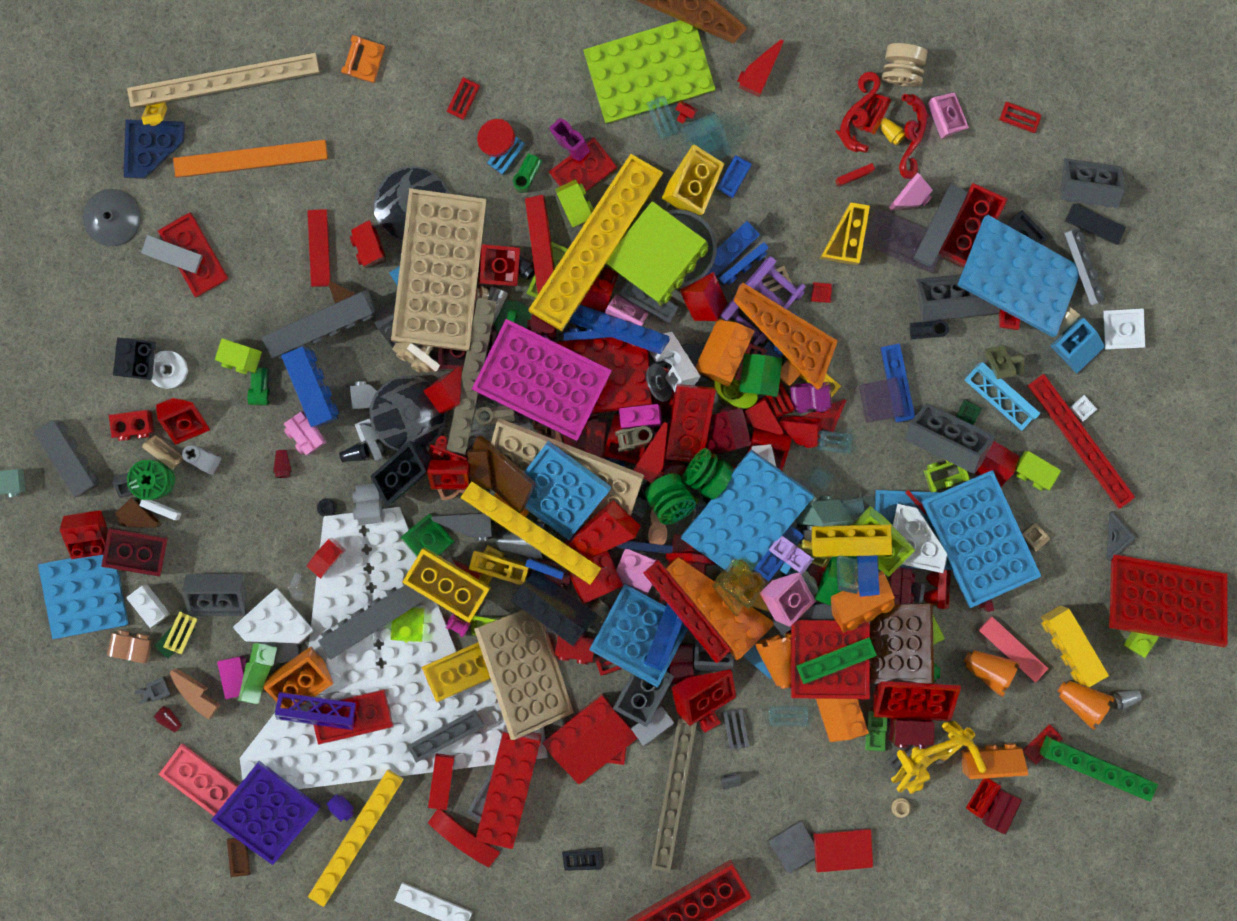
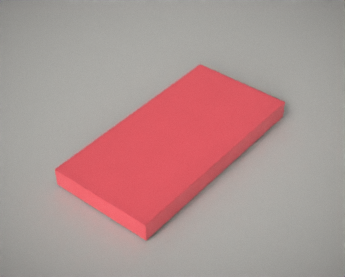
[158,743,239,816]

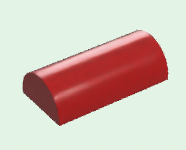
[938,183,1008,268]

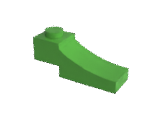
[238,643,277,705]

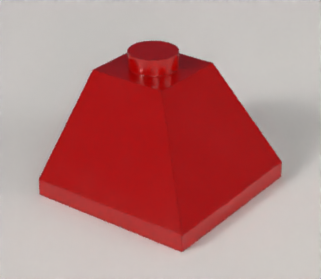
[156,398,210,445]

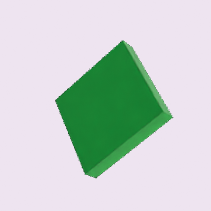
[400,513,455,557]

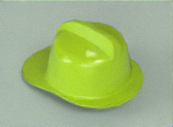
[715,375,758,409]

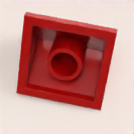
[679,272,728,321]
[424,367,462,414]
[974,441,1020,487]
[427,460,470,490]

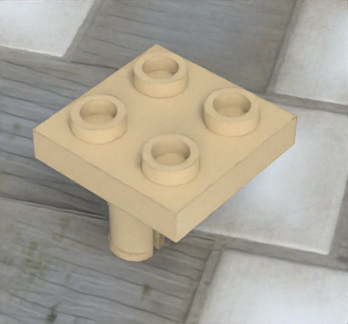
[392,343,440,373]

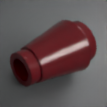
[273,450,292,478]
[153,705,182,733]

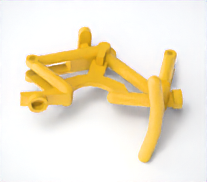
[891,721,986,794]

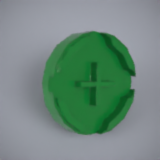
[494,301,531,332]

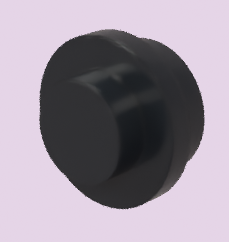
[317,498,336,517]

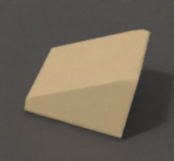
[1022,523,1050,552]

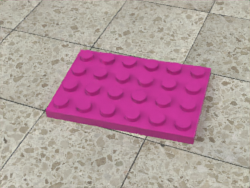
[472,319,612,441]

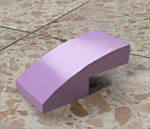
[769,536,814,575]

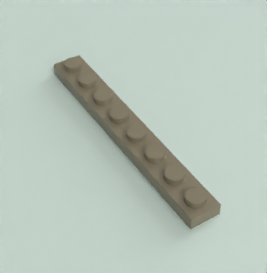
[447,298,498,454]
[651,717,697,872]

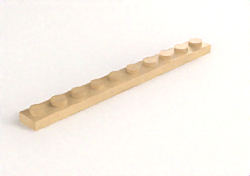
[127,53,320,108]

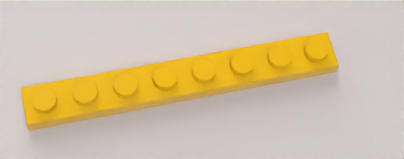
[461,481,601,585]
[308,769,404,907]

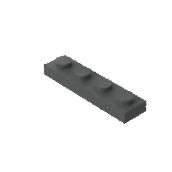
[1065,228,1105,305]
[407,708,484,763]

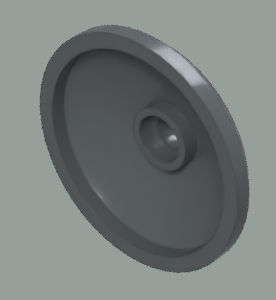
[83,189,141,246]

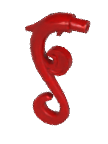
[835,72,881,153]
[899,94,929,179]

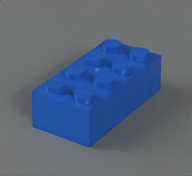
[281,346,340,428]

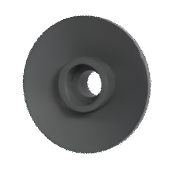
[646,364,672,402]

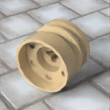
[882,43,928,87]

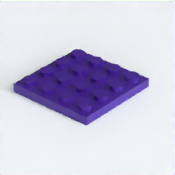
[212,761,320,865]

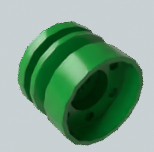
[683,448,734,500]
[127,460,175,500]
[644,474,696,525]

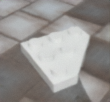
[893,504,948,573]
[233,588,315,644]

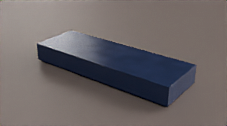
[616,540,673,554]

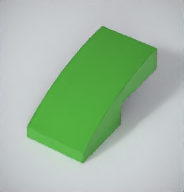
[865,711,887,752]

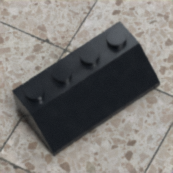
[511,570,598,647]

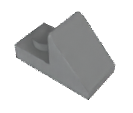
[359,423,384,461]

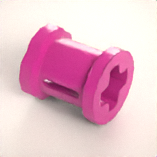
[445,613,470,637]

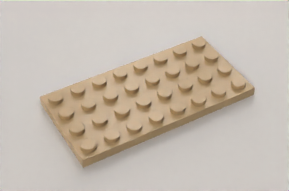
[391,188,486,351]
[491,418,644,525]

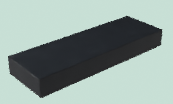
[1064,203,1126,245]

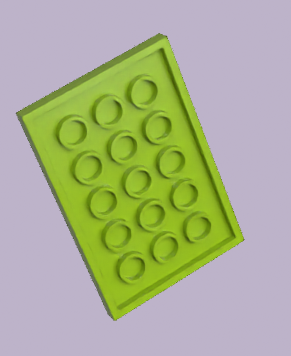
[583,20,716,124]

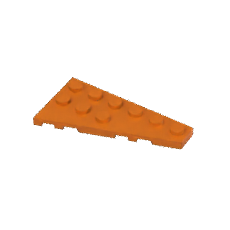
[733,283,838,390]
[665,557,774,660]

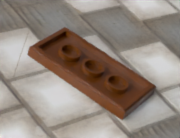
[466,435,537,513]

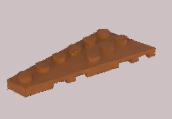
[635,0,747,44]

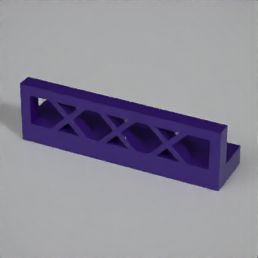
[274,692,356,730]

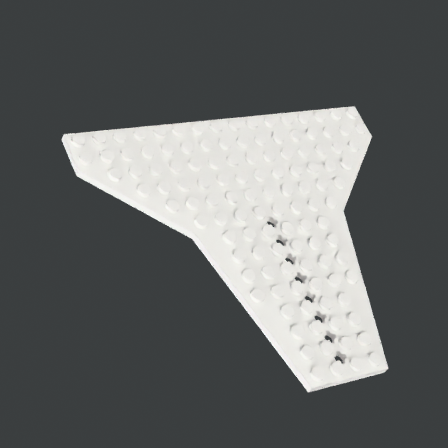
[240,507,548,789]

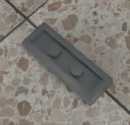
[620,281,679,324]

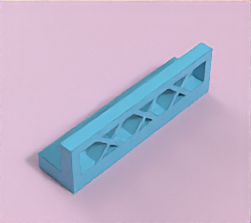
[964,362,1040,431]

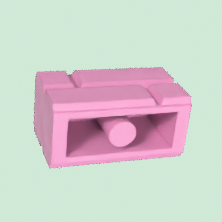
[284,411,327,455]

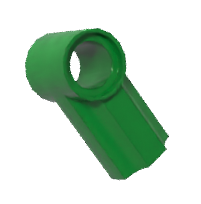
[513,153,543,193]
[247,368,270,406]

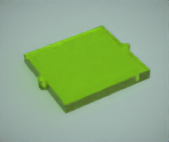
[391,608,424,643]

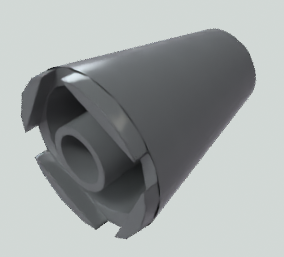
[496,521,550,560]

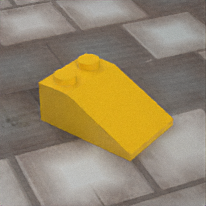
[662,144,724,215]

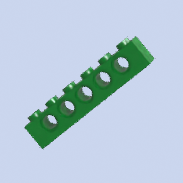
[1039,736,1158,802]

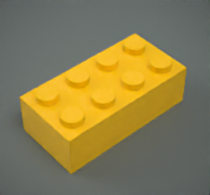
[402,547,491,623]
[1041,605,1109,687]

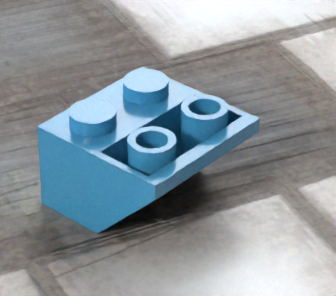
[1050,318,1105,374]

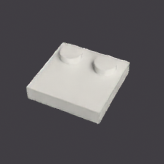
[1103,309,1145,350]

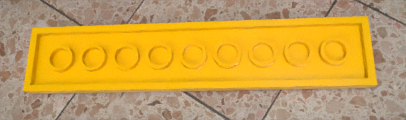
[529,154,663,331]

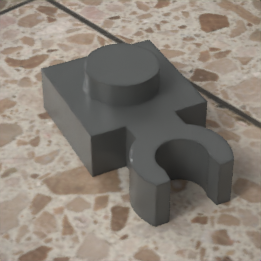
[134,676,172,704]

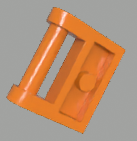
[341,35,385,83]

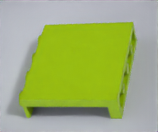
[606,201,708,306]

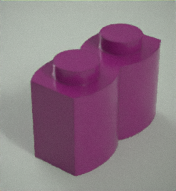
[550,118,590,161]
[790,382,832,413]

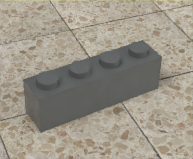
[34,420,99,497]

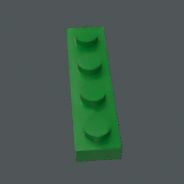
[796,637,877,684]

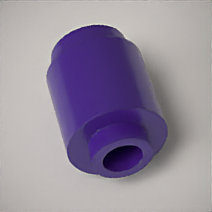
[326,793,354,822]

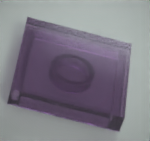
[859,377,905,423]

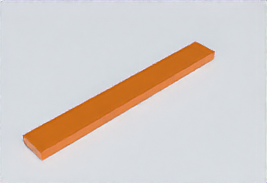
[173,140,328,178]

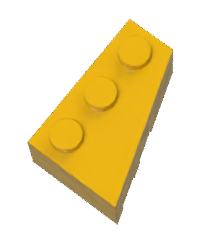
[819,203,870,265]

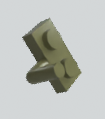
[985,345,1025,379]

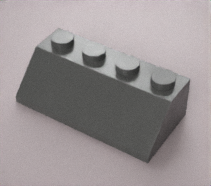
[916,274,1000,321]
[905,403,996,474]

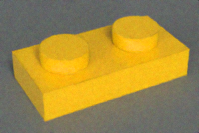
[141,102,167,126]

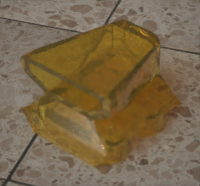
[712,558,766,616]

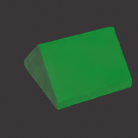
[739,353,783,397]

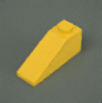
[469,550,532,585]

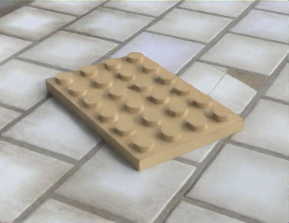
[474,609,574,740]

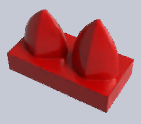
[923,570,951,609]

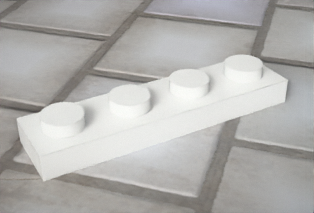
[394,882,472,921]

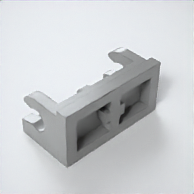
[631,706,676,746]

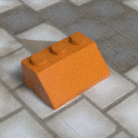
[695,319,754,387]
[831,571,895,633]
[263,646,333,710]
[816,699,869,742]
[961,743,1028,779]

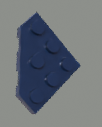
[123,119,185,179]

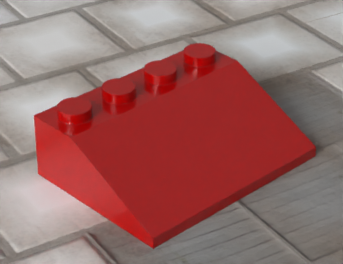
[873,681,961,721]
[542,693,638,785]

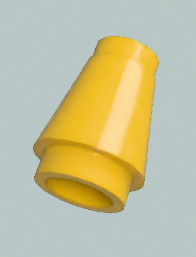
[879,117,905,145]

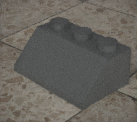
[1060,158,1125,208]
[182,573,246,616]
[613,671,674,727]

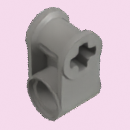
[182,445,222,475]

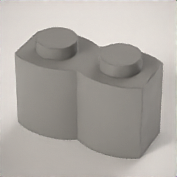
[353,483,383,525]

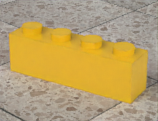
[812,524,892,557]

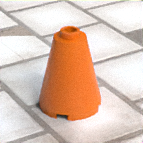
[755,633,791,689]
[963,650,1020,697]
[1058,681,1115,730]

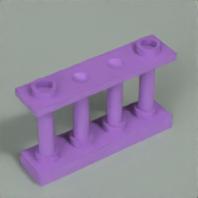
[720,256,806,346]

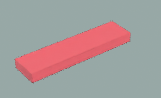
[979,616,1049,683]

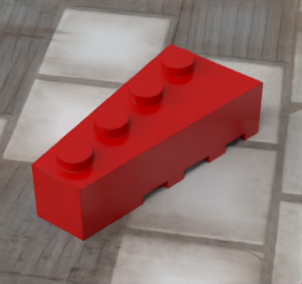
[564,500,641,559]

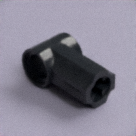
[909,320,949,340]

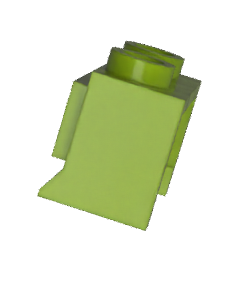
[923,460,970,492]

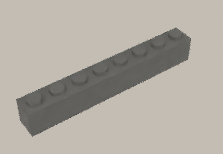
[318,556,456,660]

